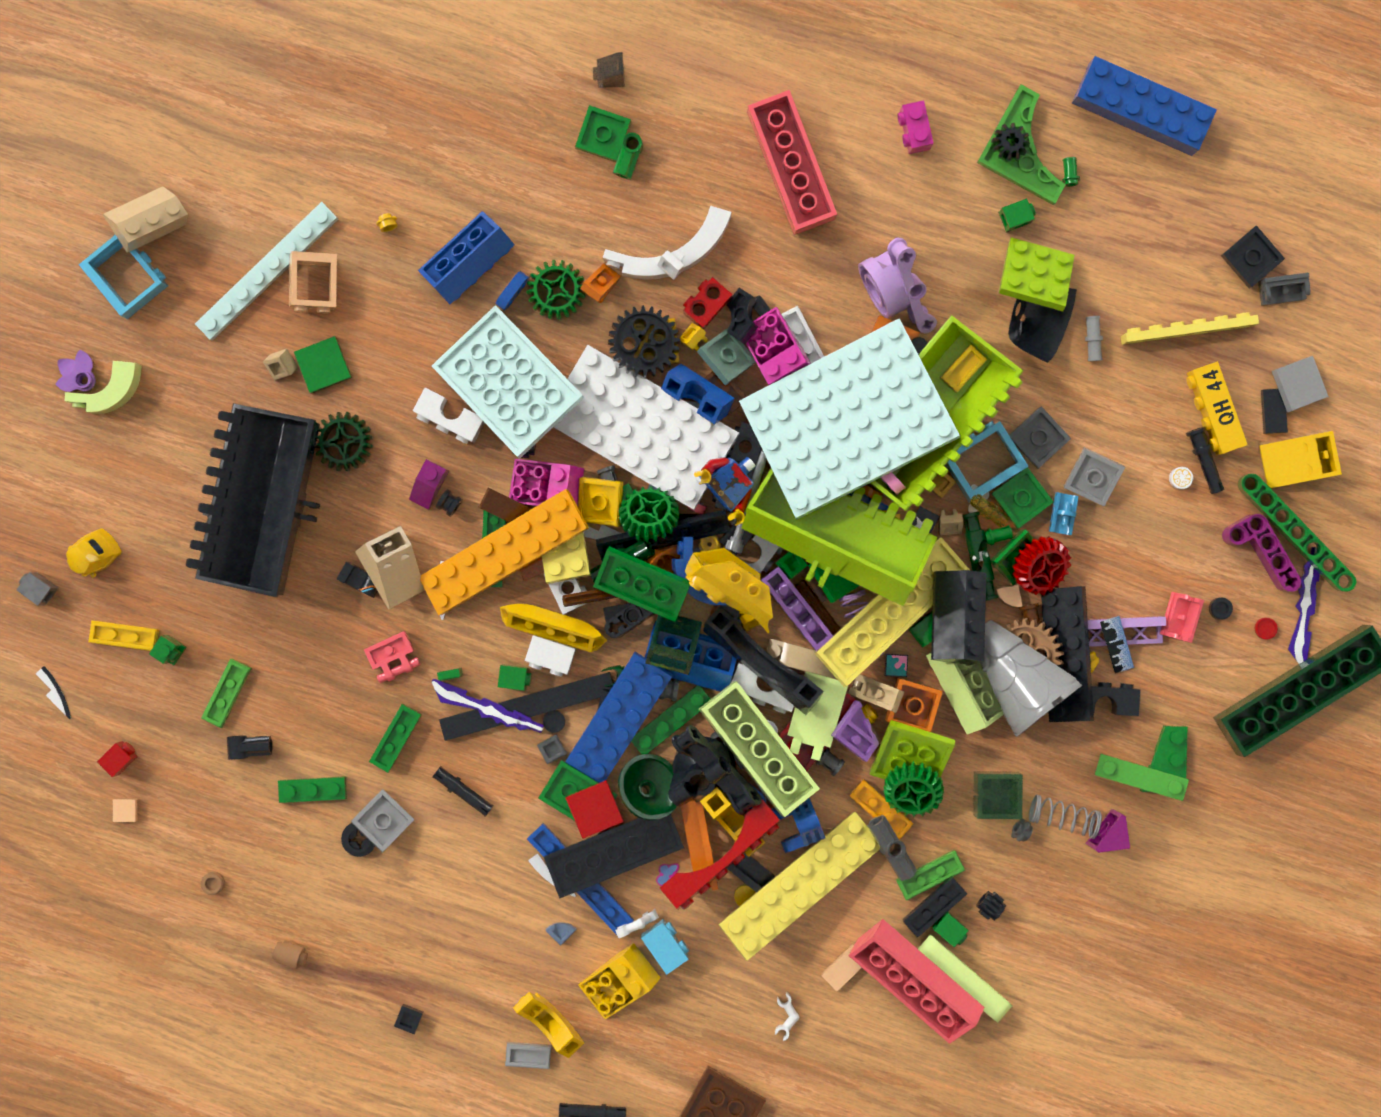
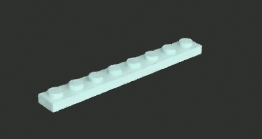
[195,202,338,341]

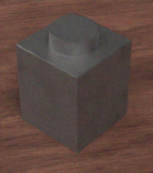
[17,572,58,606]

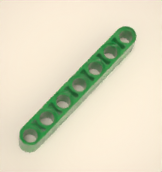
[1238,474,1357,592]

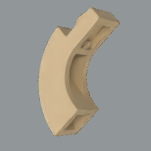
[766,638,836,678]

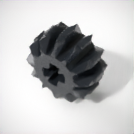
[991,123,1030,162]

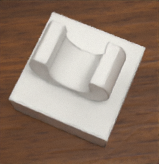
[657,249,685,280]

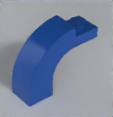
[671,537,726,605]

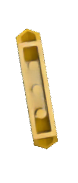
[500,604,607,652]

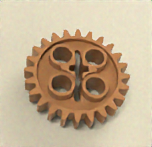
[1006,618,1064,665]

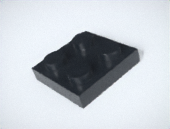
[1221,225,1285,289]

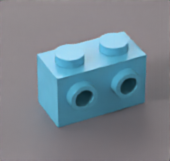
[641,919,690,975]

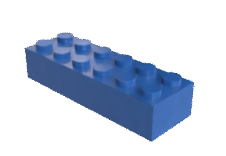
[1072,56,1217,156]

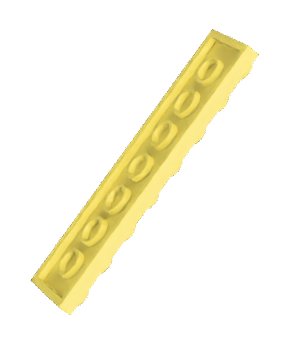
[814,537,970,687]
[718,812,880,961]

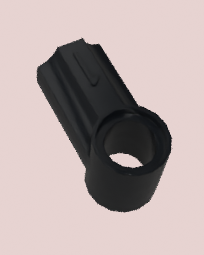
[227,735,273,760]

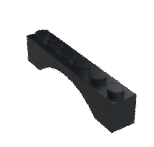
[703,606,824,715]

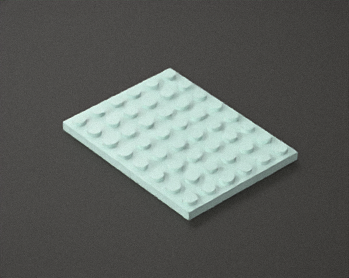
[739,318,960,519]

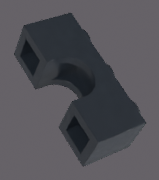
[1092,682,1141,716]

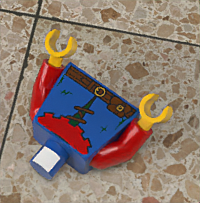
[694,457,756,526]

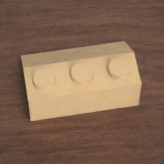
[103,186,188,253]

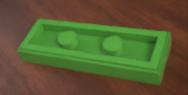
[201,659,252,728]
[896,850,965,901]

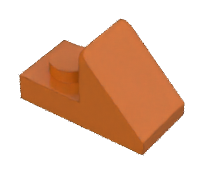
[580,263,621,303]

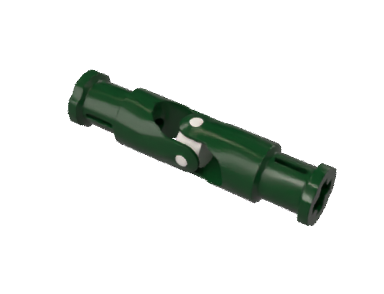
[962,511,999,601]

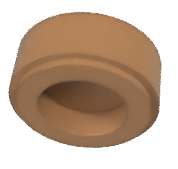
[201,872,225,895]

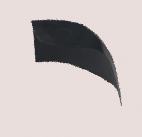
[1008,288,1077,363]

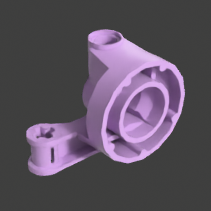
[858,238,937,333]

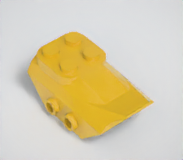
[685,548,773,633]

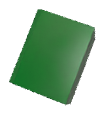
[991,529,1033,585]

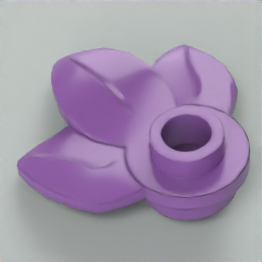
[56,350,96,392]

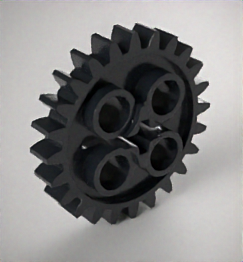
[608,305,680,378]

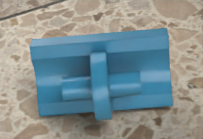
[1049,492,1079,535]

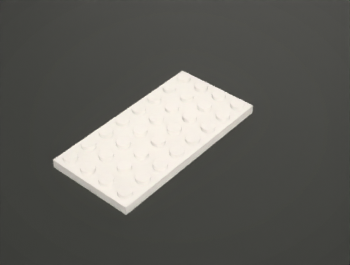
[554,345,740,510]

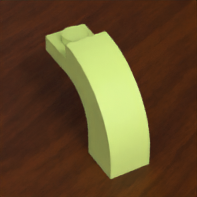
[64,361,142,414]

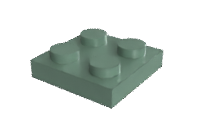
[697,327,756,386]

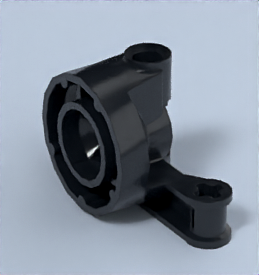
[668,725,761,815]

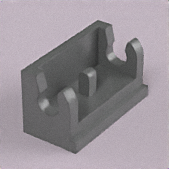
[1258,272,1311,306]

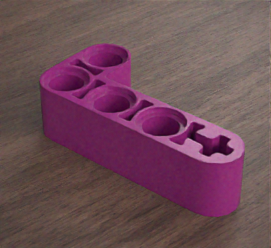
[1222,514,1301,592]

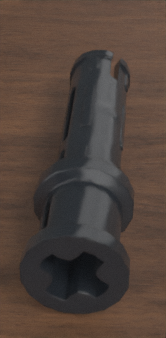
[1186,426,1225,494]

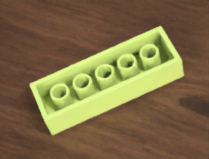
[699,681,820,817]

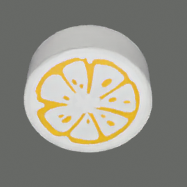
[1169,467,1193,489]

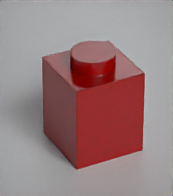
[97,741,138,777]

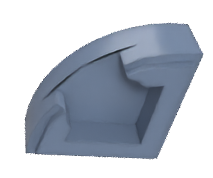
[545,922,577,946]

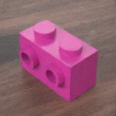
[897,100,934,154]

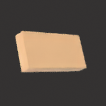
[821,944,862,992]

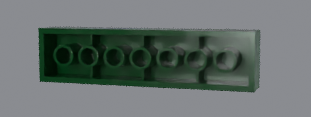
[1213,625,1381,757]

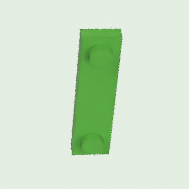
[1095,753,1189,801]

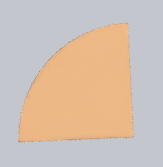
[995,585,1022,607]

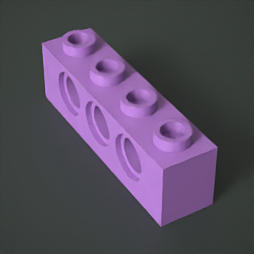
[761,567,833,651]

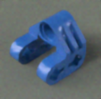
[771,798,825,853]

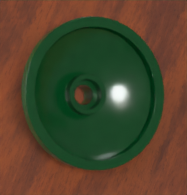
[618,754,677,820]

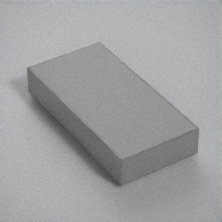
[505,1042,552,1069]

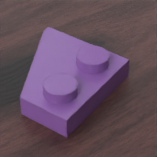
[831,700,879,762]

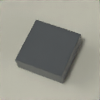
[537,734,567,764]

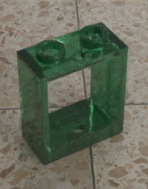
[645,615,702,675]

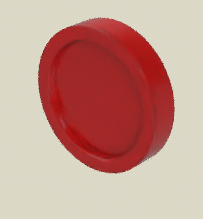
[1254,617,1278,640]

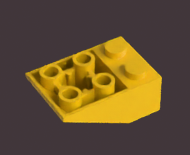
[1259,431,1342,488]
[578,943,661,1019]

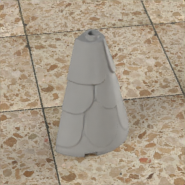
[980,620,1082,737]

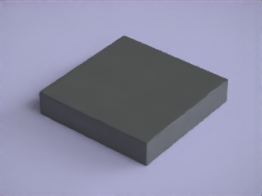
[1009,406,1071,469]

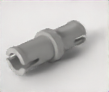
[1085,316,1103,361]

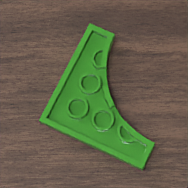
[977,84,1066,205]

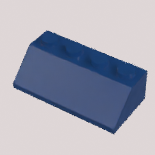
[418,211,515,304]
[645,621,736,692]

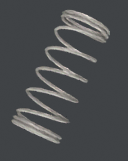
[1029,795,1102,839]

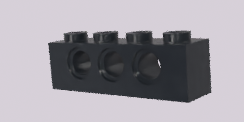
[712,422,762,513]

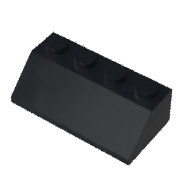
[931,570,986,665]

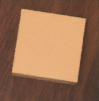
[113,799,137,822]

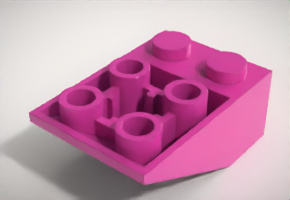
[746,307,811,385]
[509,459,584,506]

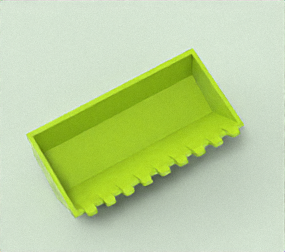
[869,315,1023,511]
[741,468,937,606]

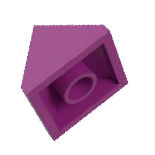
[1085,809,1130,853]

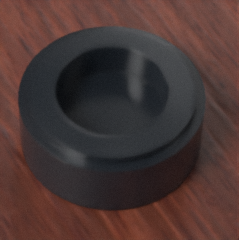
[1209,597,1233,620]

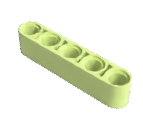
[918,934,1012,1023]

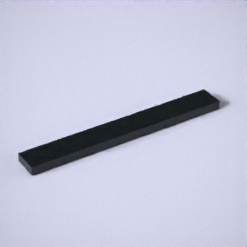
[439,672,613,741]

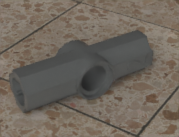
[867,815,917,881]

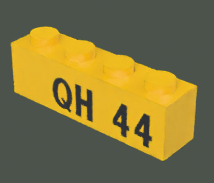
[1186,361,1248,455]

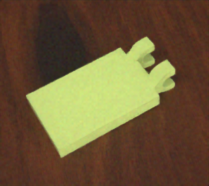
[788,671,848,761]

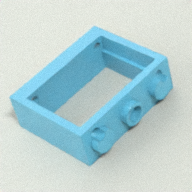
[79,235,168,319]
[945,421,1028,503]

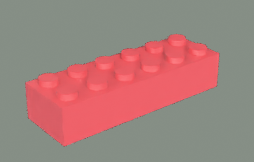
[747,90,837,235]
[848,919,985,1044]

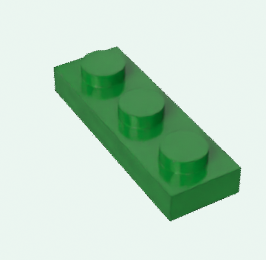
[369,704,422,773]
[278,776,347,803]

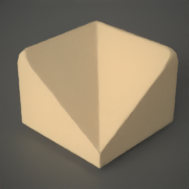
[263,349,297,380]

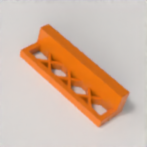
[681,798,718,890]

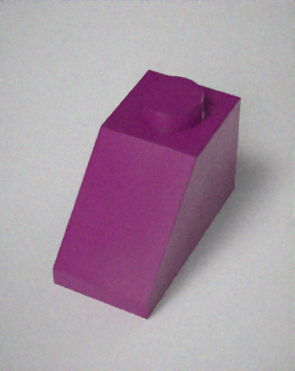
[409,459,449,510]

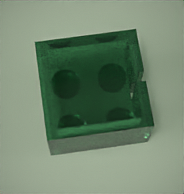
[973,771,1023,819]

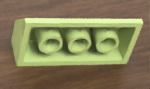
[926,653,1004,734]

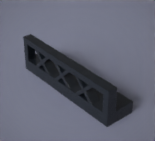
[727,846,776,892]

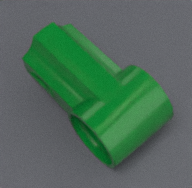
[613,132,643,180]

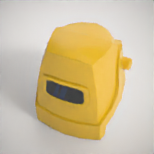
[66,528,122,578]

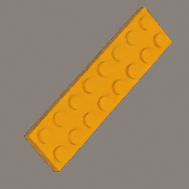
[420,489,589,616]

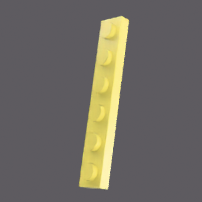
[1121,312,1259,345]

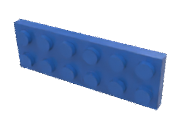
[565,652,673,783]

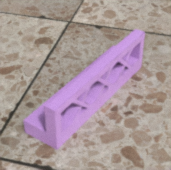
[1088,616,1166,646]

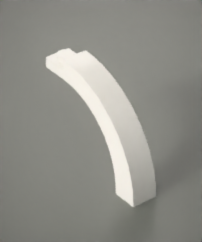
[603,206,732,280]

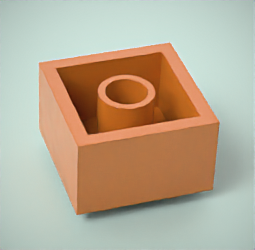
[884,677,943,732]

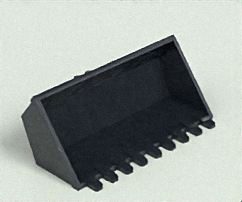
[186,403,320,597]

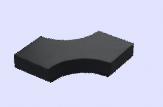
[726,287,758,345]

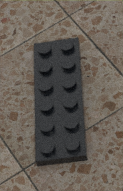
[1041,586,1094,722]
[543,814,684,899]

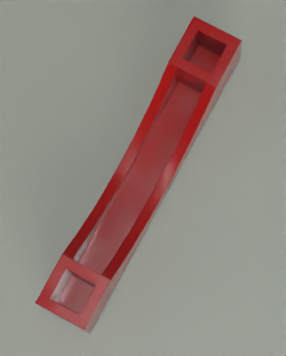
[660,799,780,910]

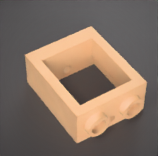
[289,251,337,314]

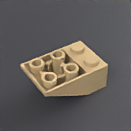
[355,526,425,609]

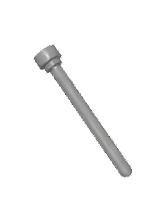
[725,450,767,554]

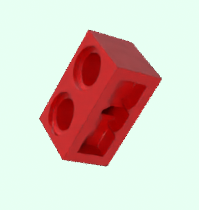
[683,277,733,330]

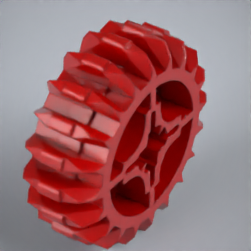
[1013,536,1072,595]

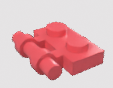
[364,631,421,684]

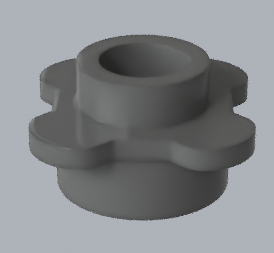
[1011,818,1033,842]

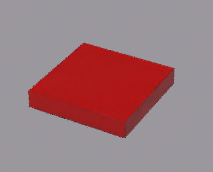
[565,780,624,839]

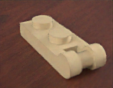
[848,674,904,713]

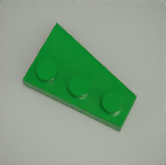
[1140,725,1188,793]

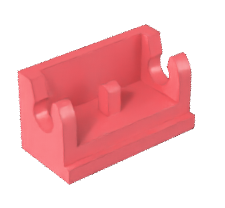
[1160,592,1204,643]

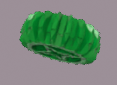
[526,260,586,320]
[619,485,679,542]
[883,761,944,818]

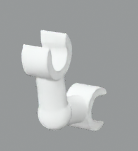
[615,909,659,938]
[775,992,799,1041]

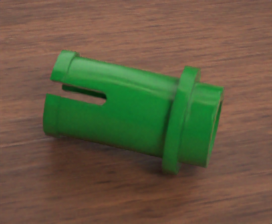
[1062,157,1080,187]
[984,525,1013,546]

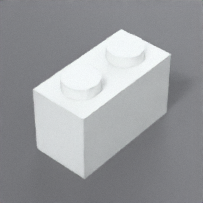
[525,635,577,677]

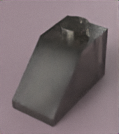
[593,52,625,88]

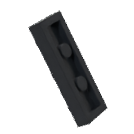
[902,876,968,937]

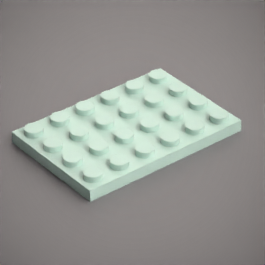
[432,305,584,459]

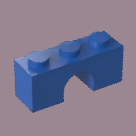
[661,364,735,425]

